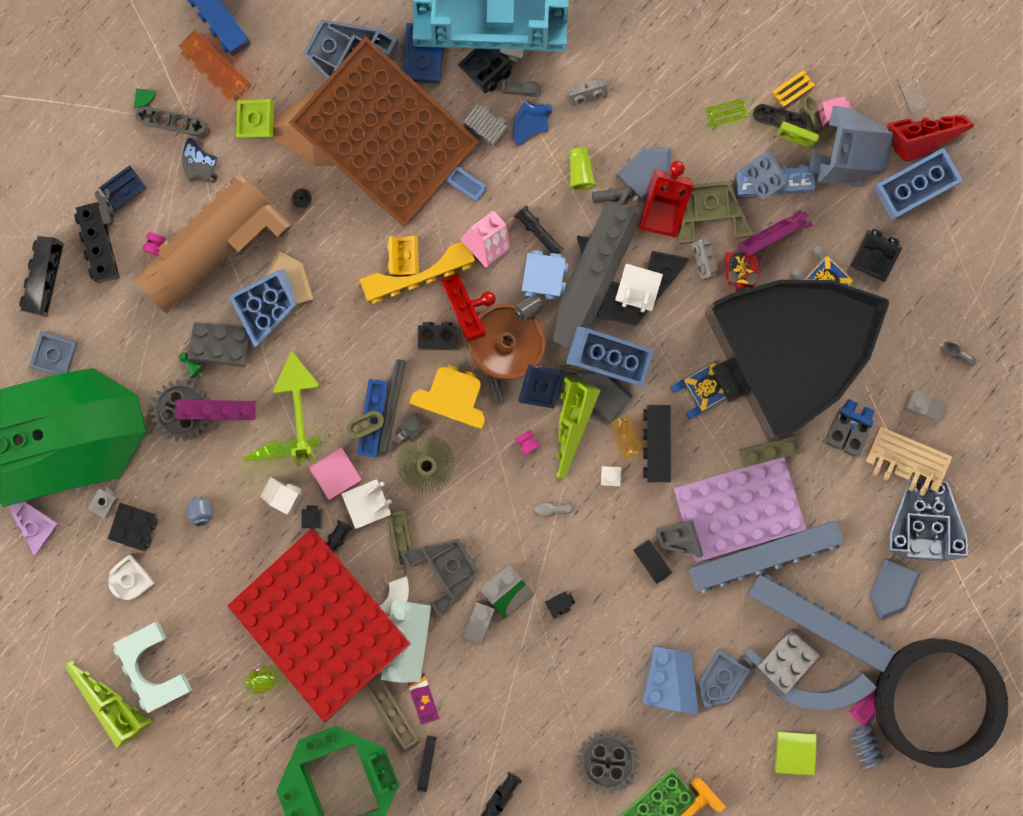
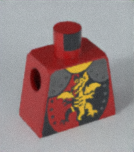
[724,252,763,292]

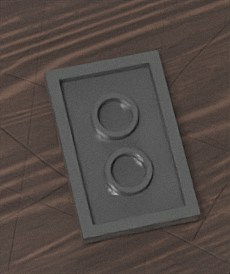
[187,322,250,367]

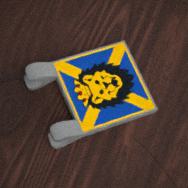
[791,246,854,286]

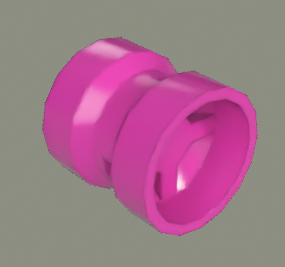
[142,232,166,256]
[514,430,540,456]

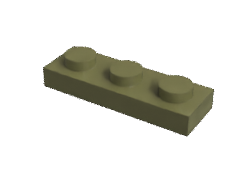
[739,435,800,468]

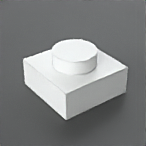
[601,466,621,486]

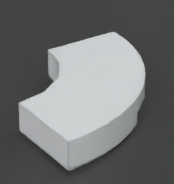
[380,576,409,618]

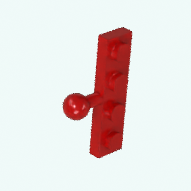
[440,274,496,342]

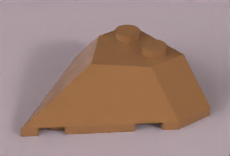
[271,90,334,166]

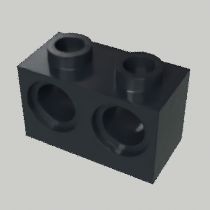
[418,322,457,350]

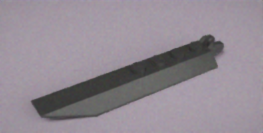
[553,190,641,349]

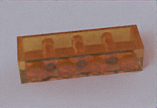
[179,30,251,102]

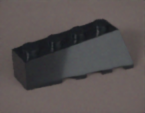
[19,236,64,317]

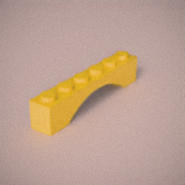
[359,242,476,304]

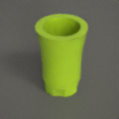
[569,147,596,190]

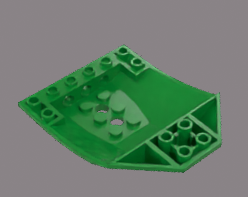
[0,368,147,507]

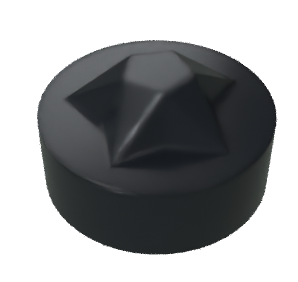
[291,188,312,208]

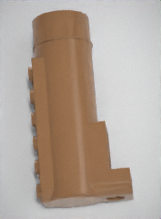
[134,174,292,314]

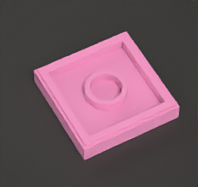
[309,447,362,500]

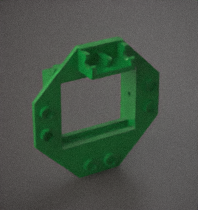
[276,726,399,816]

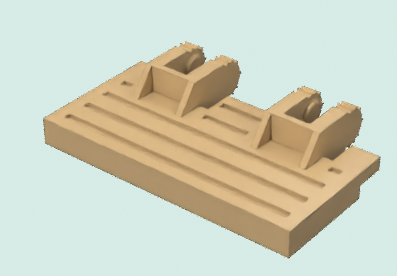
[865,427,952,496]

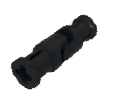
[480,771,522,816]

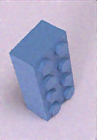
[873,148,963,221]
[566,326,654,387]

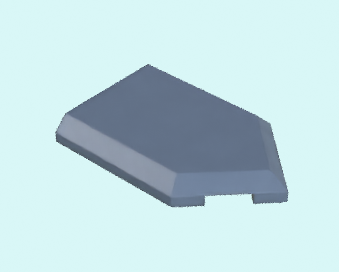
[617,148,671,201]
[870,559,920,620]
[698,649,751,709]

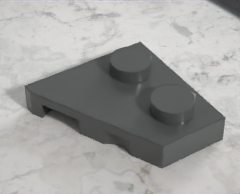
[656,520,703,558]

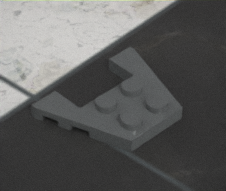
[400,538,479,617]

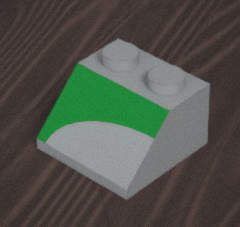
[480,564,534,618]

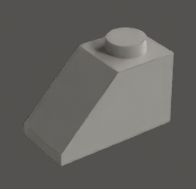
[904,390,946,423]
[463,601,495,644]

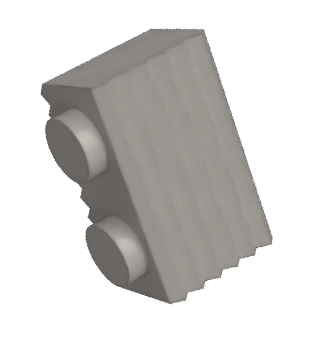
[464,104,508,147]

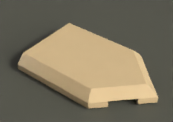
[266,251,313,305]

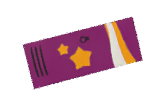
[407,673,439,725]

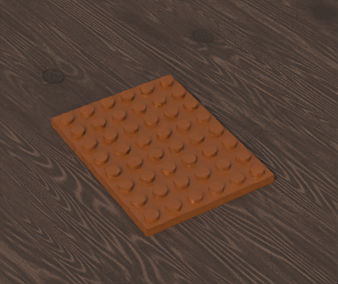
[289,36,479,227]

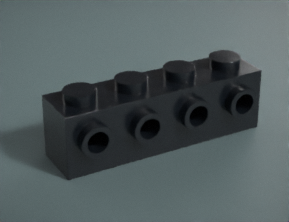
[74,202,120,283]

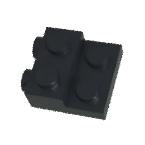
[457,49,513,94]
[850,229,902,282]
[108,503,158,551]

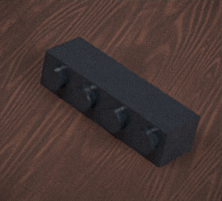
[643,405,671,483]

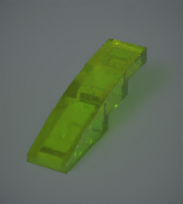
[242,435,322,462]

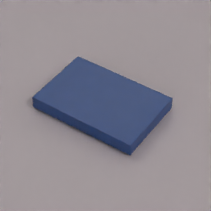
[403,23,443,83]

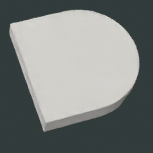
[108,554,155,600]

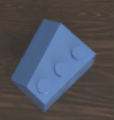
[642,645,699,714]

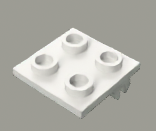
[615,264,663,312]
[342,479,392,529]

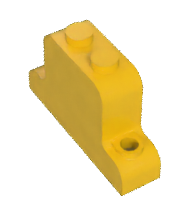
[409,365,485,430]

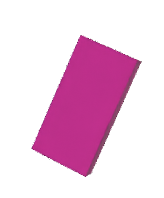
[849,684,877,726]

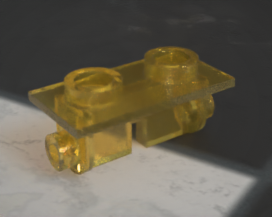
[611,416,643,458]

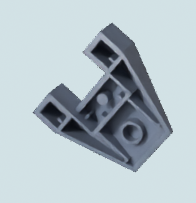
[303,20,399,79]

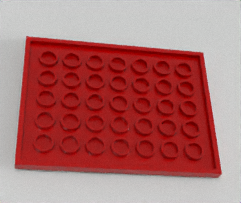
[227,529,412,723]

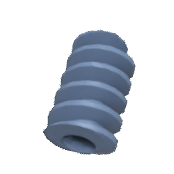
[849,726,884,769]

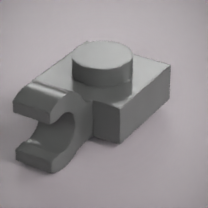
[95,188,115,224]
[393,413,426,445]

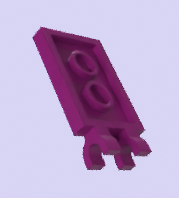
[738,210,813,255]

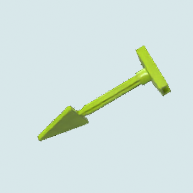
[273,352,319,466]

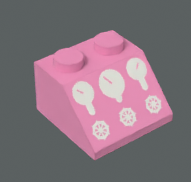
[461,211,510,267]

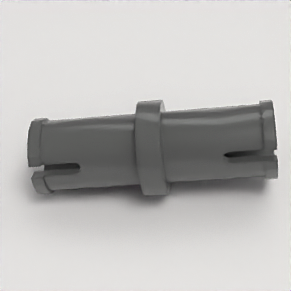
[592,186,632,204]

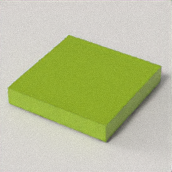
[236,99,274,139]
[776,121,819,148]

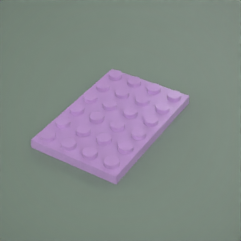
[673,457,806,562]

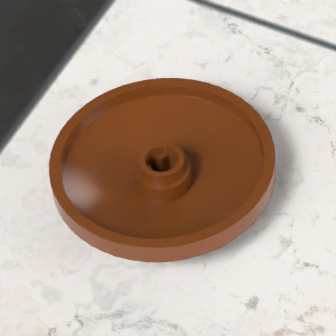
[469,303,546,380]

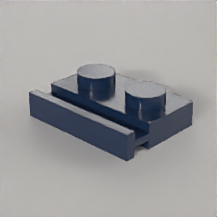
[99,165,147,211]

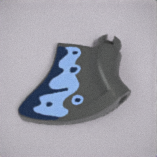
[182,138,218,183]

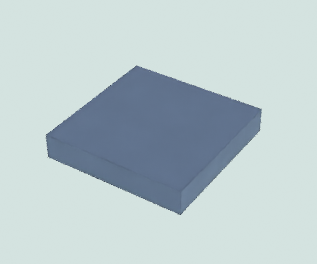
[29,331,78,375]

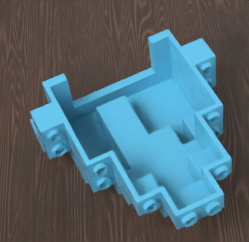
[412,0,569,52]

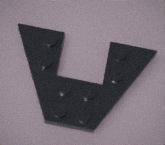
[577,235,689,326]

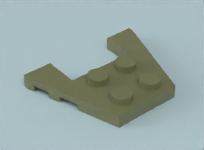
[678,181,753,244]

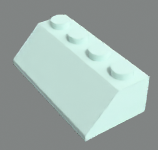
[381,600,431,683]

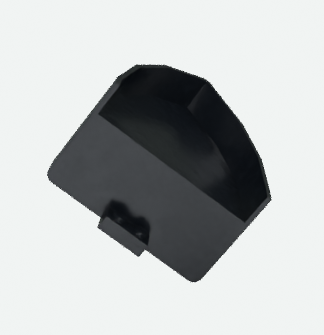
[705,280,889,442]

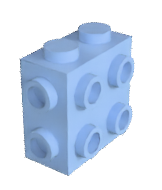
[522,251,568,301]

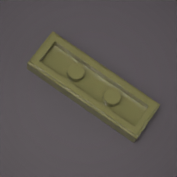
[387,509,417,569]

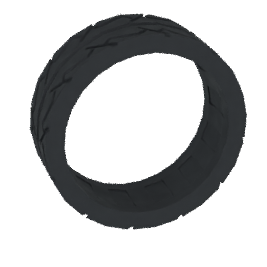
[874,638,1008,768]

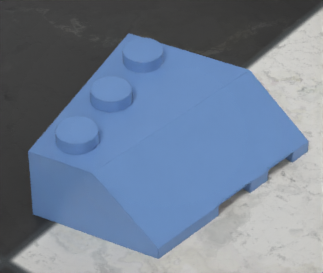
[229,269,297,348]

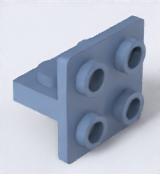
[743,150,790,200]

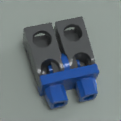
[823,399,874,458]

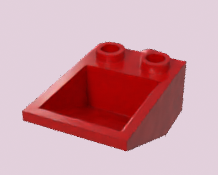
[639,161,694,238]

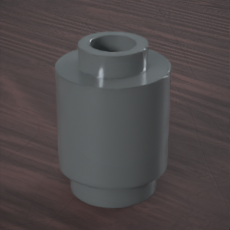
[514,295,543,322]

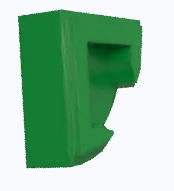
[134,88,156,108]

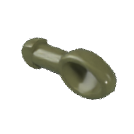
[803,96,822,132]

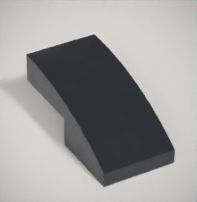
[633,539,672,584]

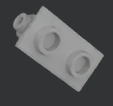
[567,78,608,106]
[691,239,718,280]

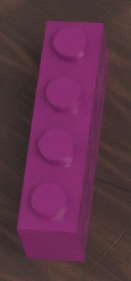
[175,400,256,421]

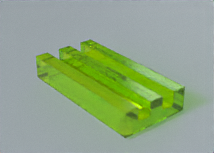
[705,98,748,128]

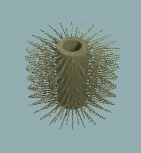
[396,434,455,495]

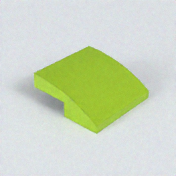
[775,732,816,776]

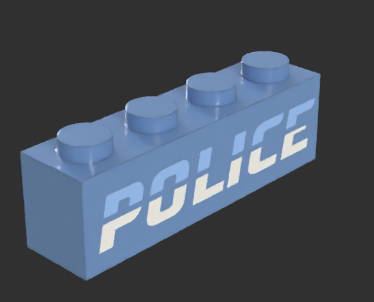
[735,164,815,198]

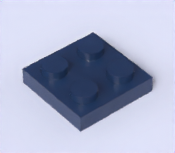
[518,365,565,409]

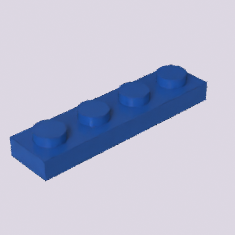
[357,379,388,458]

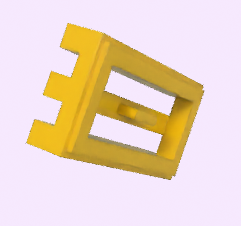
[772,70,815,107]

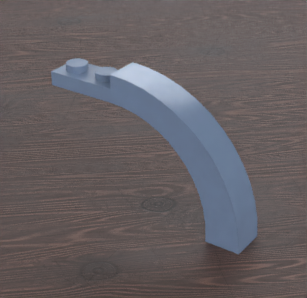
[743,647,877,710]

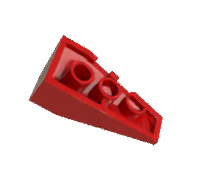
[887,115,974,162]

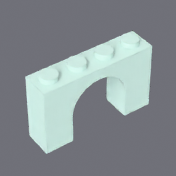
[113,622,192,713]

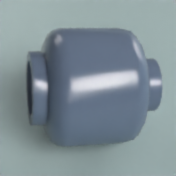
[187,496,213,526]

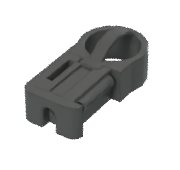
[502,81,542,97]

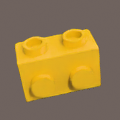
[387,236,419,276]

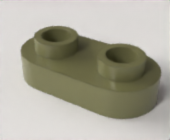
[347,411,384,439]

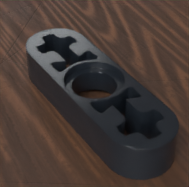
[753,104,808,129]
[417,735,437,793]

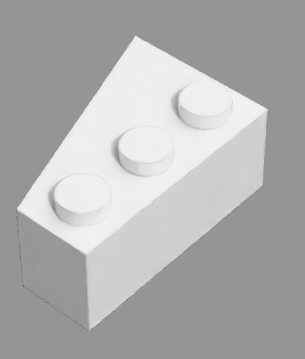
[260,477,304,515]

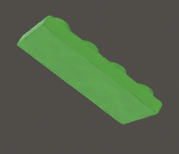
[619,769,697,816]

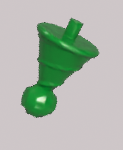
[178,352,205,379]

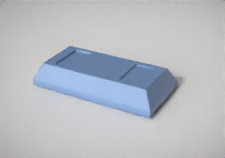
[445,166,487,202]

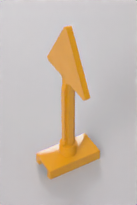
[681,778,726,816]

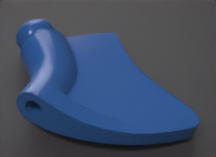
[513,100,552,145]

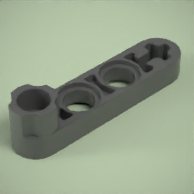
[136,107,211,139]

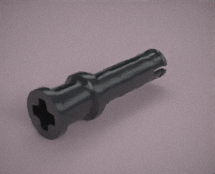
[514,205,563,254]
[327,520,353,553]

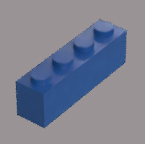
[187,0,251,56]

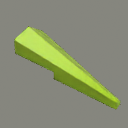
[556,376,601,478]
[65,661,153,749]

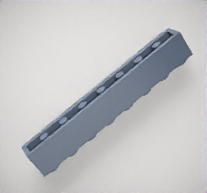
[688,521,844,593]
[747,573,895,672]

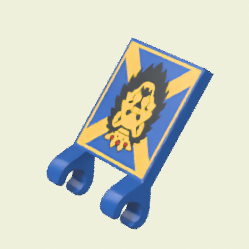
[671,361,726,419]

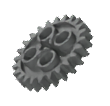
[150,379,210,442]
[577,730,639,794]

